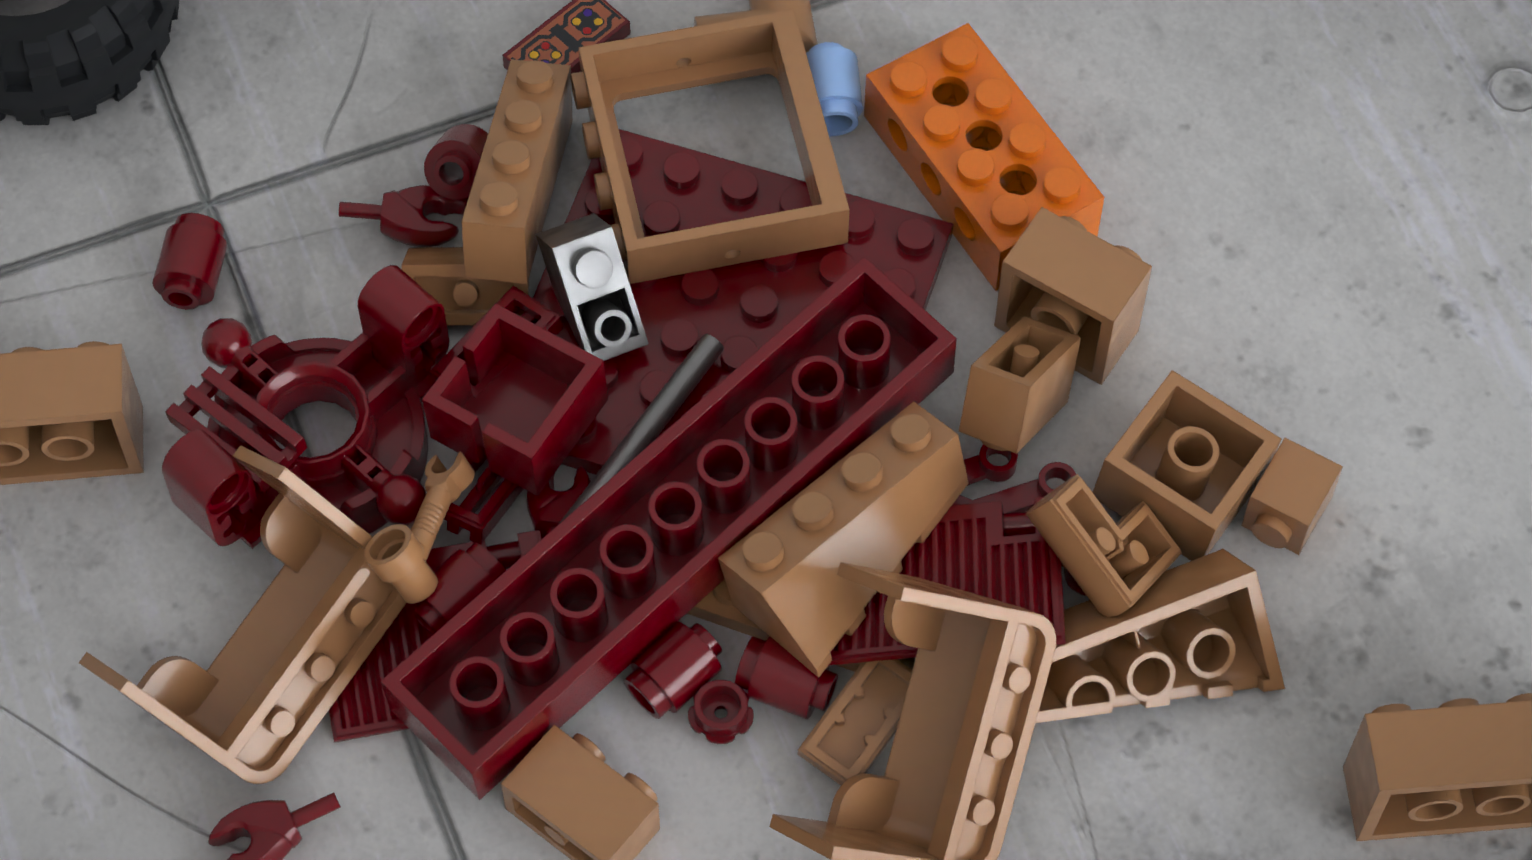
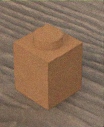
[1241,438,1343,555]

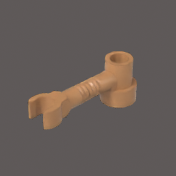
[364,451,475,604]

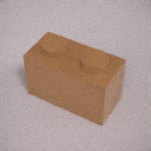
[959,316,1081,454]
[501,725,660,860]

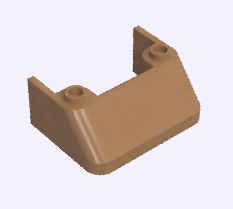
[79,445,407,784]
[769,562,1056,860]

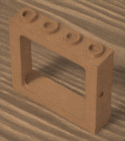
[570,9,849,284]

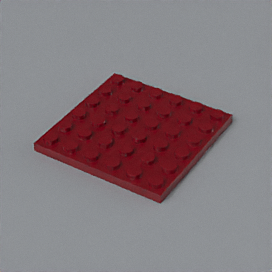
[533,129,953,475]

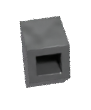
[535,213,648,360]

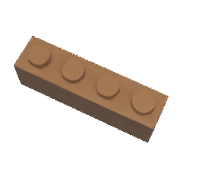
[461,59,573,284]

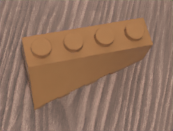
[718,402,969,678]
[1035,549,1285,724]

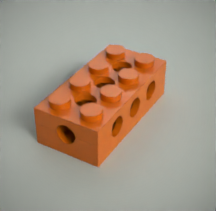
[864,23,1105,291]

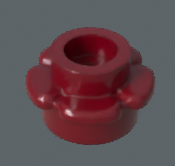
[688,680,754,744]

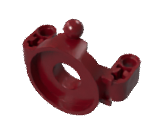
[162,265,450,549]

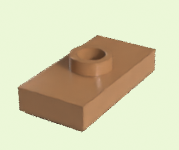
[797,659,912,785]

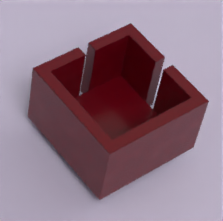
[422,303,608,496]

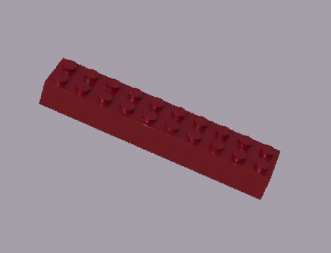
[380,256,957,800]

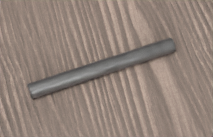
[558,334,724,525]

